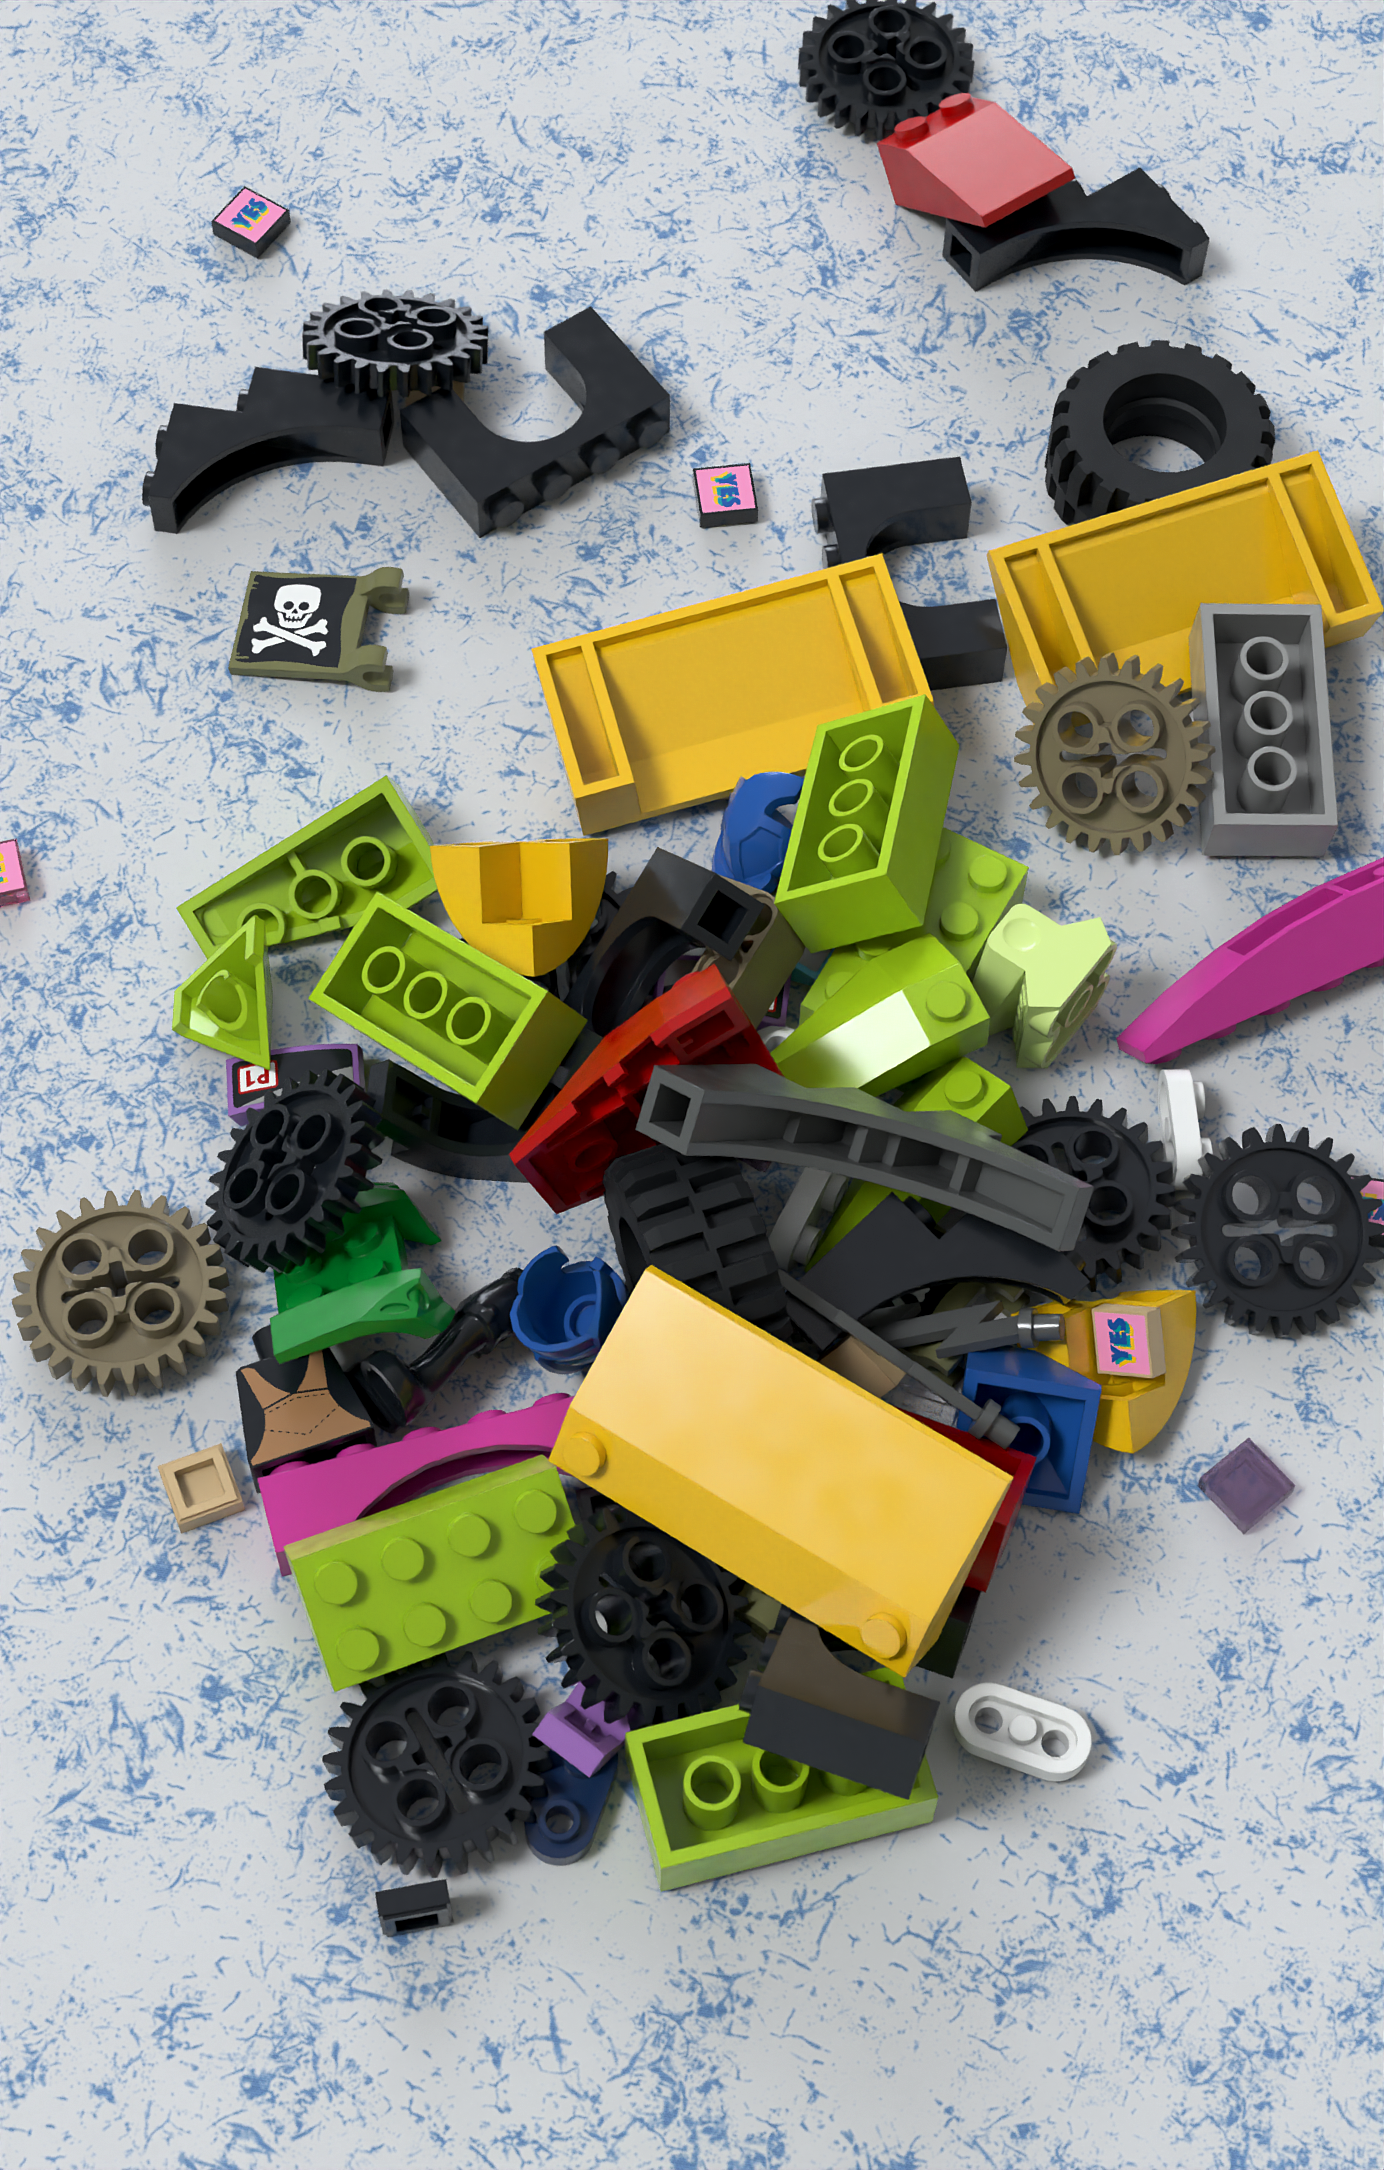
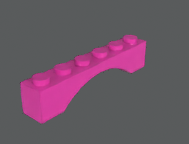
[257,1393,575,1577]

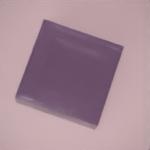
[1197,1438,1296,1534]

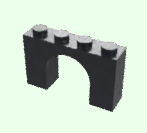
[400,306,670,538]
[811,456,1007,691]
[550,847,765,1089]
[739,1586,982,1800]

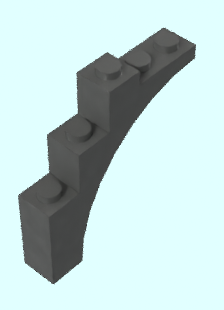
[635,1064,1094,1251]

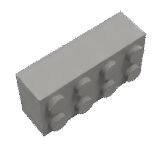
[1188,603,1338,857]

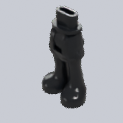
[344,1267,523,1433]

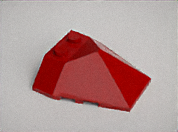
[509,964,785,1215]

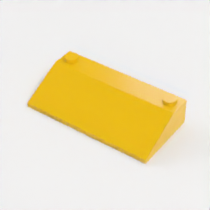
[986,450,1384,728]
[531,553,934,836]
[548,1265,1014,1678]

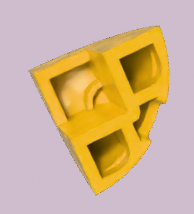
[430,838,608,977]
[1011,1290,1196,1454]

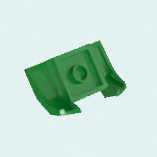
[270,1182,456,1364]

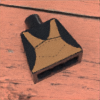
[236,1325,377,1494]

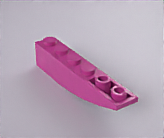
[1116,857,1384,1064]

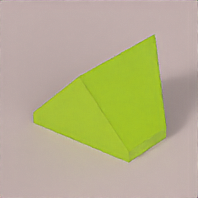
[172,915,273,1070]

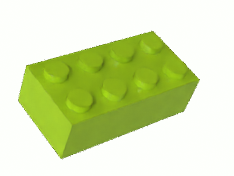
[774,694,960,954]
[799,827,1029,1093]
[308,892,588,1130]
[283,1454,575,1692]
[625,1667,939,1892]

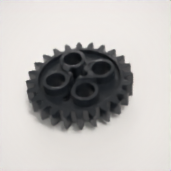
[798,0,975,141]
[302,289,488,398]
[205,1069,385,1273]
[966,1096,1176,1293]
[1171,1124,1384,1338]
[535,1506,751,1731]
[322,1651,553,1878]

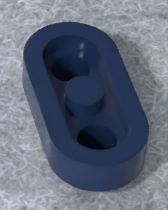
[524,1748,618,1866]

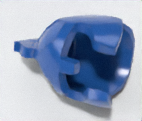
[712,772,804,894]
[510,1245,630,1375]

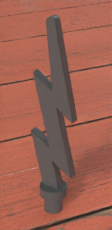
[778,1268,1020,1450]
[790,1300,1065,1359]

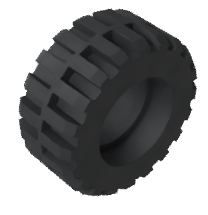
[1045,340,1275,525]
[603,1143,794,1347]

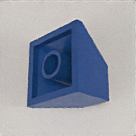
[956,1345,1101,1514]

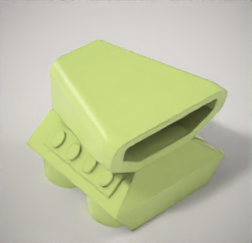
[972,904,1117,1068]

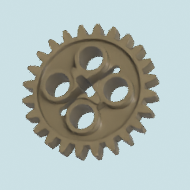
[1014,653,1216,855]
[12,1190,230,1397]

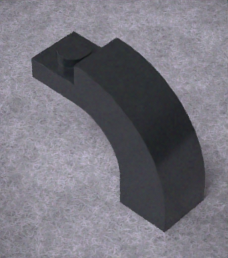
[367,1059,562,1182]

